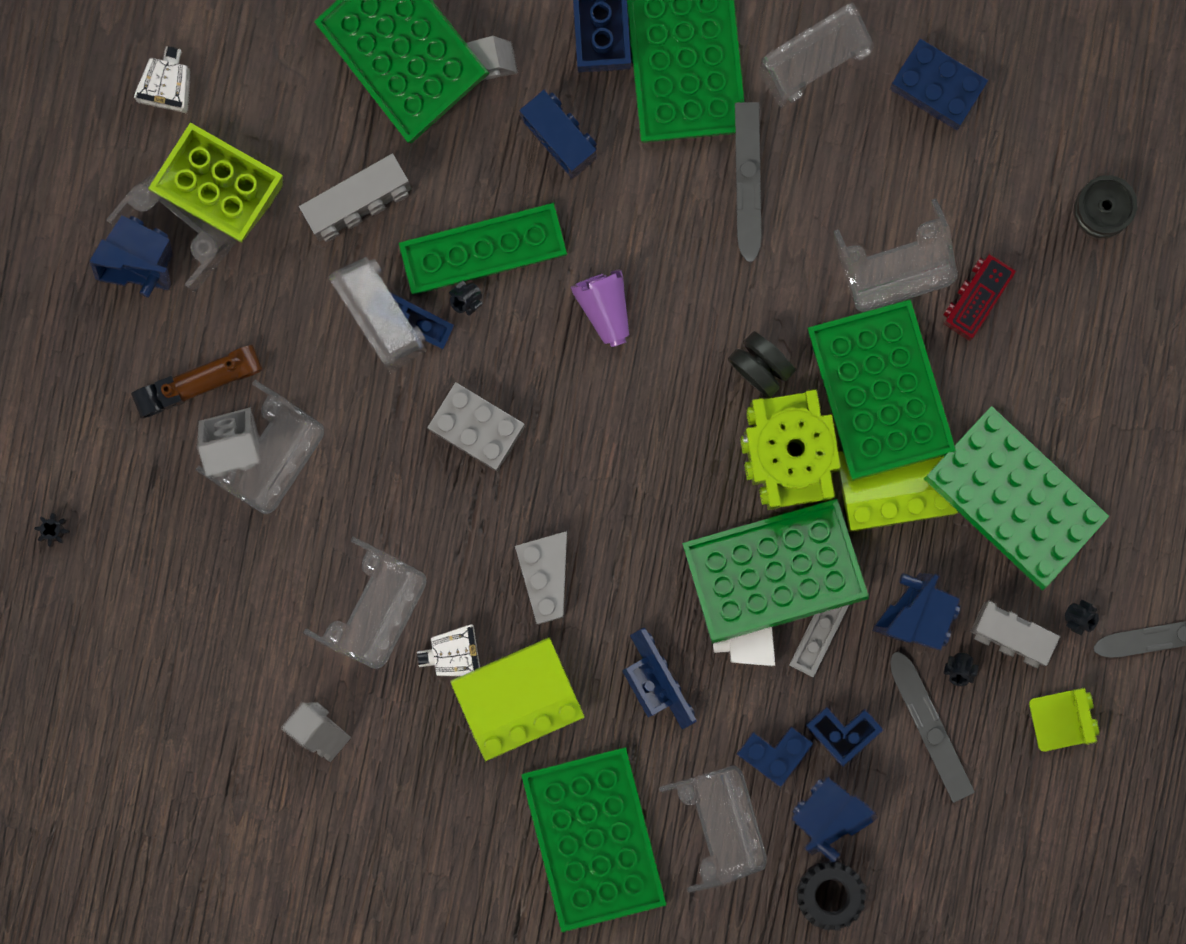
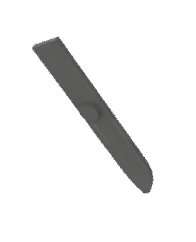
[735,102,761,262]
[1094,621,1186,658]
[890,652,975,803]

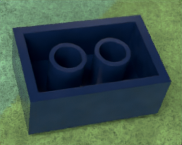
[573,0,631,73]
[890,39,988,130]
[519,90,597,179]

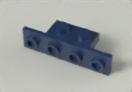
[622,628,697,729]

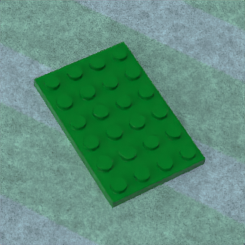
[314,0,489,144]
[627,0,744,143]
[807,299,956,481]
[924,406,1109,591]
[682,499,869,644]
[521,747,666,932]

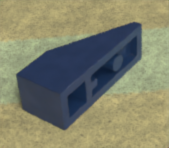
[365,288,454,349]

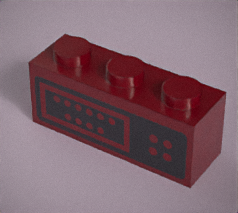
[943,254,1016,341]

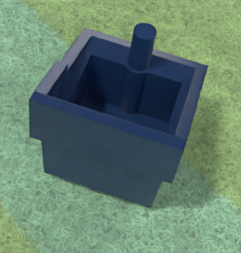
[90,215,173,298]
[872,573,960,650]
[792,778,877,863]

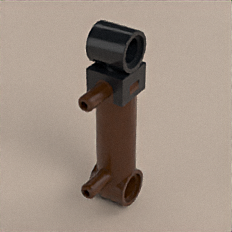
[131,345,263,419]

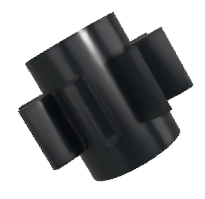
[449,281,483,316]
[34,513,70,547]
[1065,600,1099,635]
[944,653,979,686]

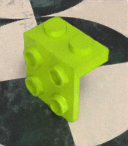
[1029,688,1099,752]

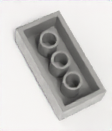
[299,153,412,242]

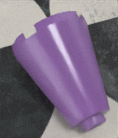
[571,270,629,347]

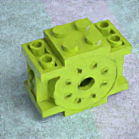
[740,390,841,510]

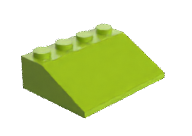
[148,123,283,243]
[838,452,958,532]
[450,637,584,761]

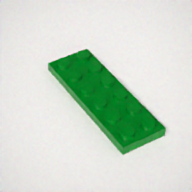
[399,203,567,295]

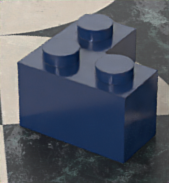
[805,707,883,766]
[736,727,813,787]

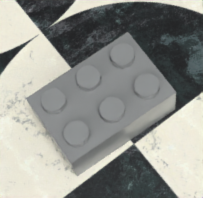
[428,382,525,472]
[197,407,259,477]

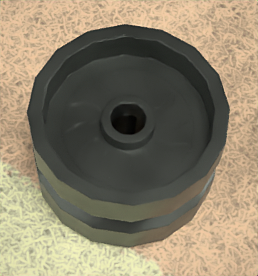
[1074,175,1137,238]
[728,331,796,399]

